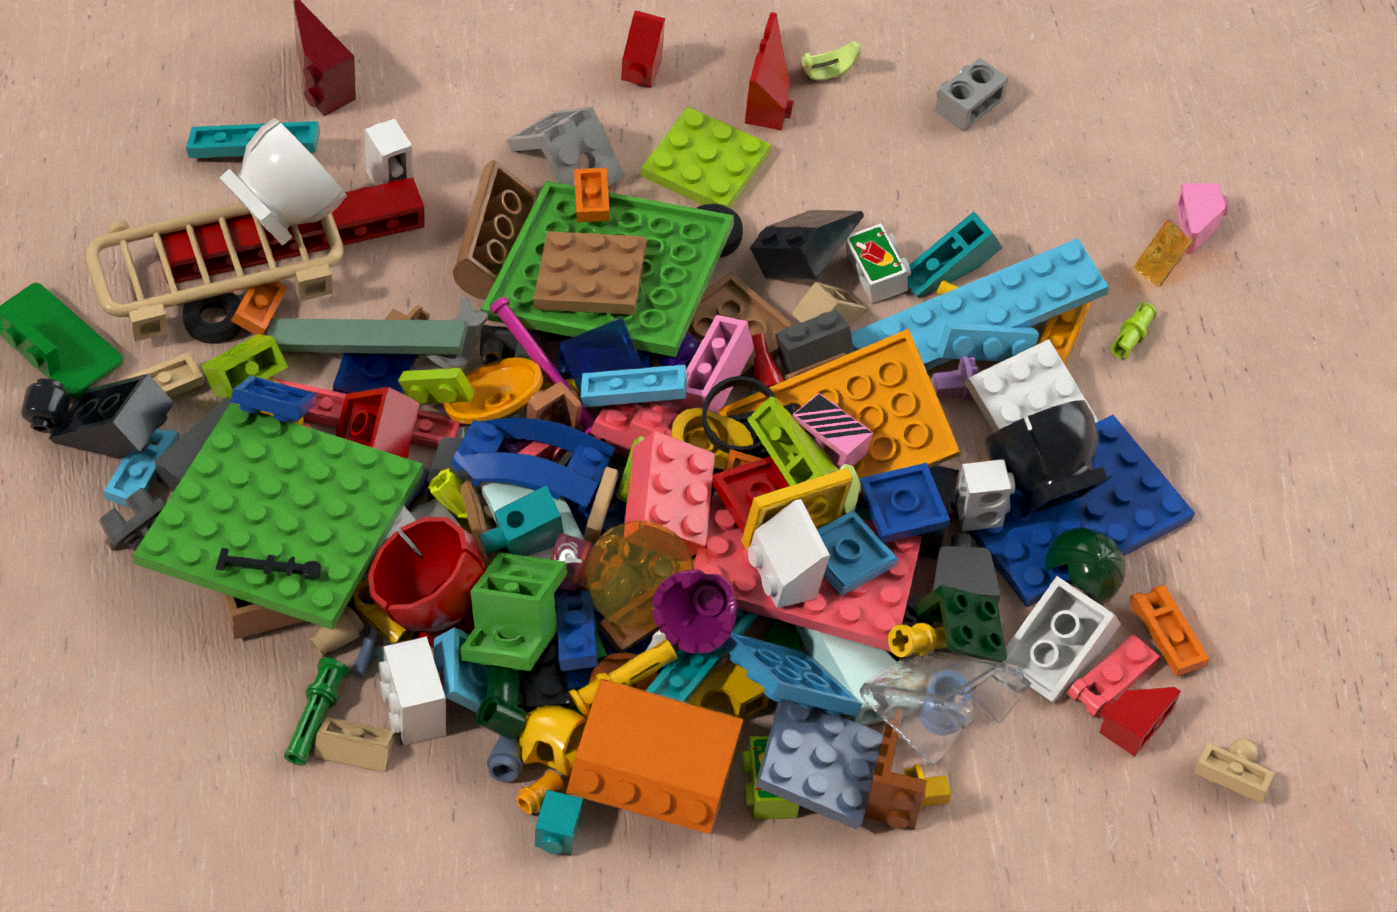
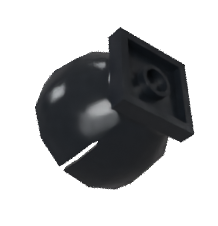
[985,400,1108,517]

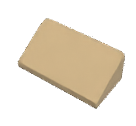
[314,717,397,772]

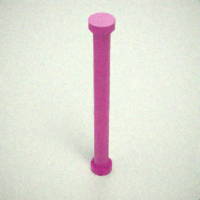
[489,296,595,436]

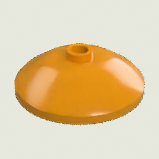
[444,358,543,425]

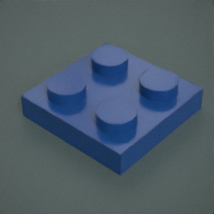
[231,375,317,423]
[860,463,950,543]

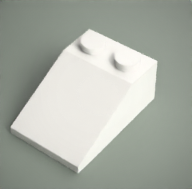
[996,576,1121,704]

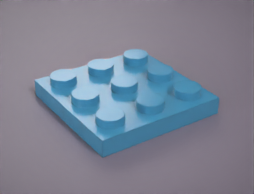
[721,633,862,716]

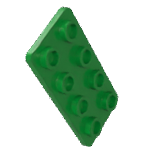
[0,282,123,398]

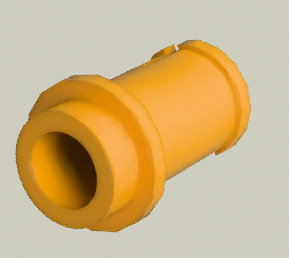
[516,770,564,815]

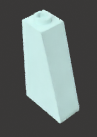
[795,625,924,726]

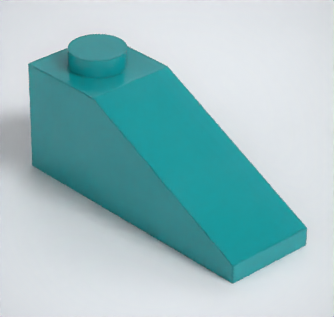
[907,211,1003,299]

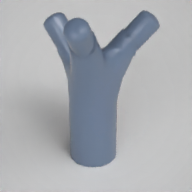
[350,626,388,678]

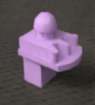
[932,356,981,401]

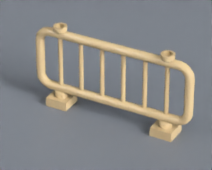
[85,203,344,341]

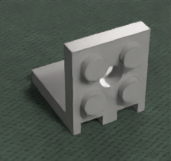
[506,107,625,186]

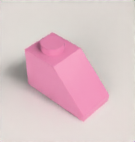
[1176,183,1228,254]

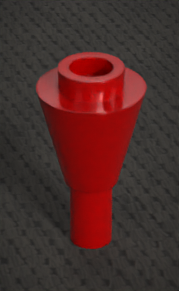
[751,333,785,391]

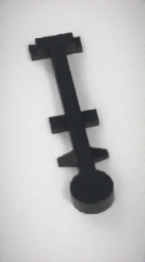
[216,548,322,580]

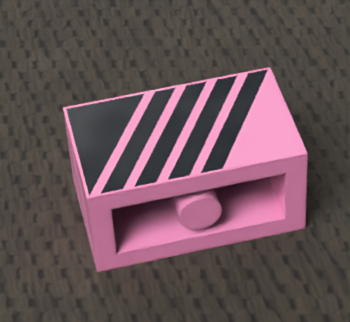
[793,393,873,470]

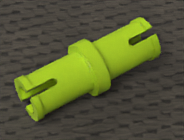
[1110,302,1157,359]

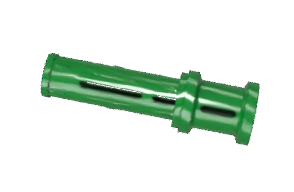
[284,657,350,765]

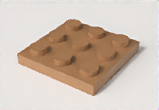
[533,231,647,315]
[687,272,793,388]

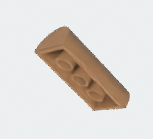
[453,160,539,300]

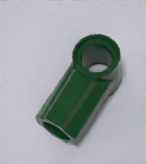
[476,665,526,740]

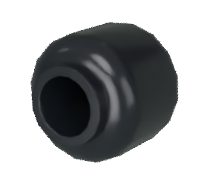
[21,378,70,433]

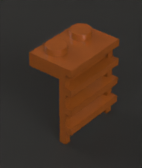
[864,708,927,830]

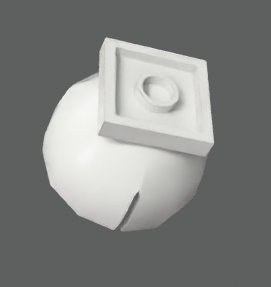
[219,118,347,246]

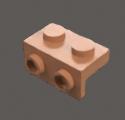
[526,381,582,430]

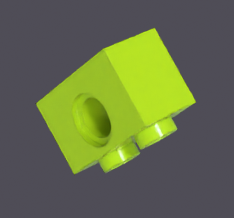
[200,334,288,399]

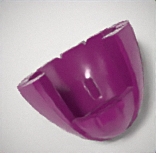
[652,569,737,654]

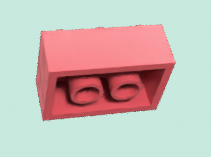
[623,431,715,562]

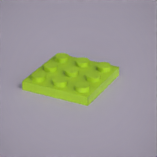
[641,106,771,208]

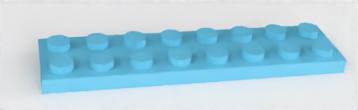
[851,238,1109,370]

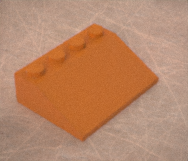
[566,678,744,834]

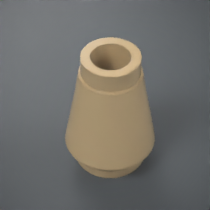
[309,606,365,656]

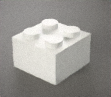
[379,637,446,746]

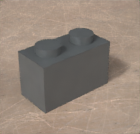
[775,309,854,374]

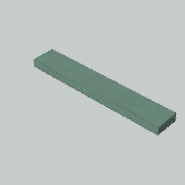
[266,318,468,354]

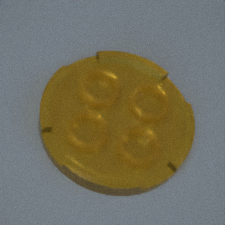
[586,520,693,630]

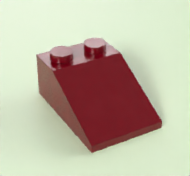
[293,0,356,116]

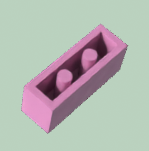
[678,315,754,414]

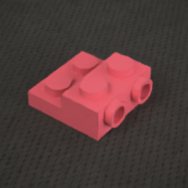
[590,400,680,449]

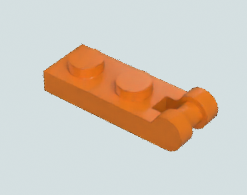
[1129,585,1210,677]

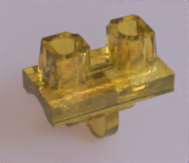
[1133,220,1195,287]

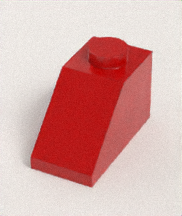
[621,10,665,88]
[1099,687,1181,757]

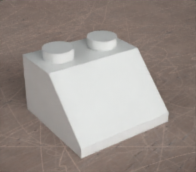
[748,499,830,608]

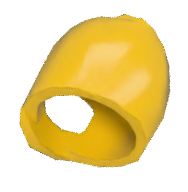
[519,705,587,777]

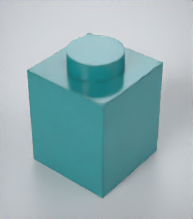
[535,790,583,855]

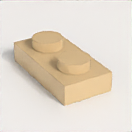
[125,352,204,398]

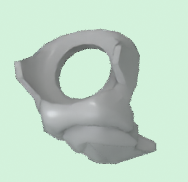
[417,297,489,371]

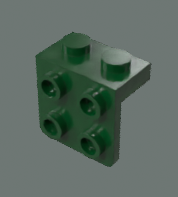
[915,585,1007,664]

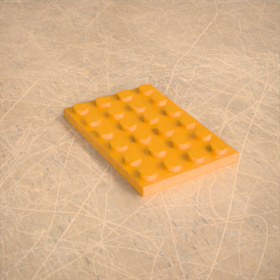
[717,329,961,498]

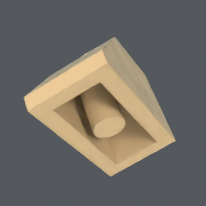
[792,282,867,324]

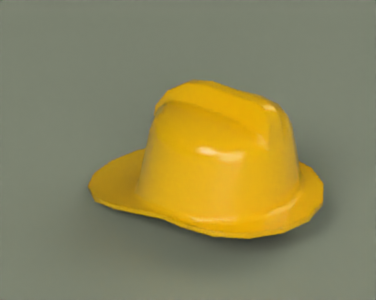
[671,408,753,470]

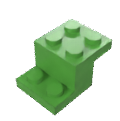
[460,552,567,671]

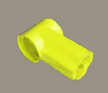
[428,468,473,536]

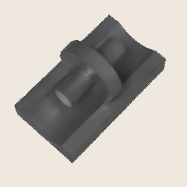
[99,488,165,551]

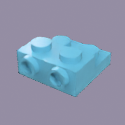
[434,627,491,713]

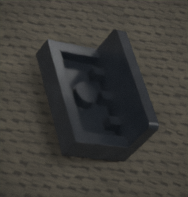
[518,637,570,715]

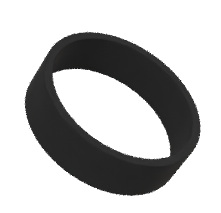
[702,376,776,455]

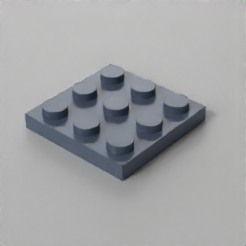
[755,700,884,830]

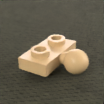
[1193,738,1275,803]

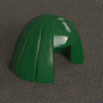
[1045,528,1126,605]

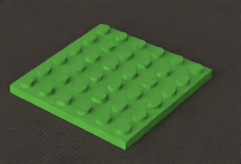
[481,181,734,357]
[133,403,423,630]

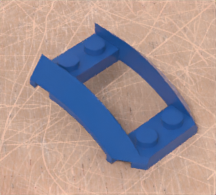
[451,418,615,513]

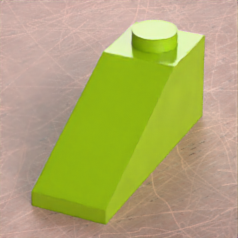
[747,396,839,486]

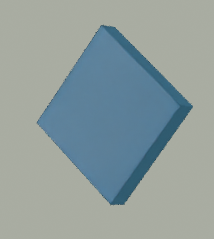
[817,510,898,596]

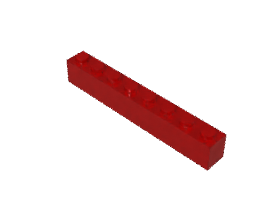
[157,177,425,285]

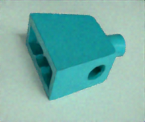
[479,485,566,556]

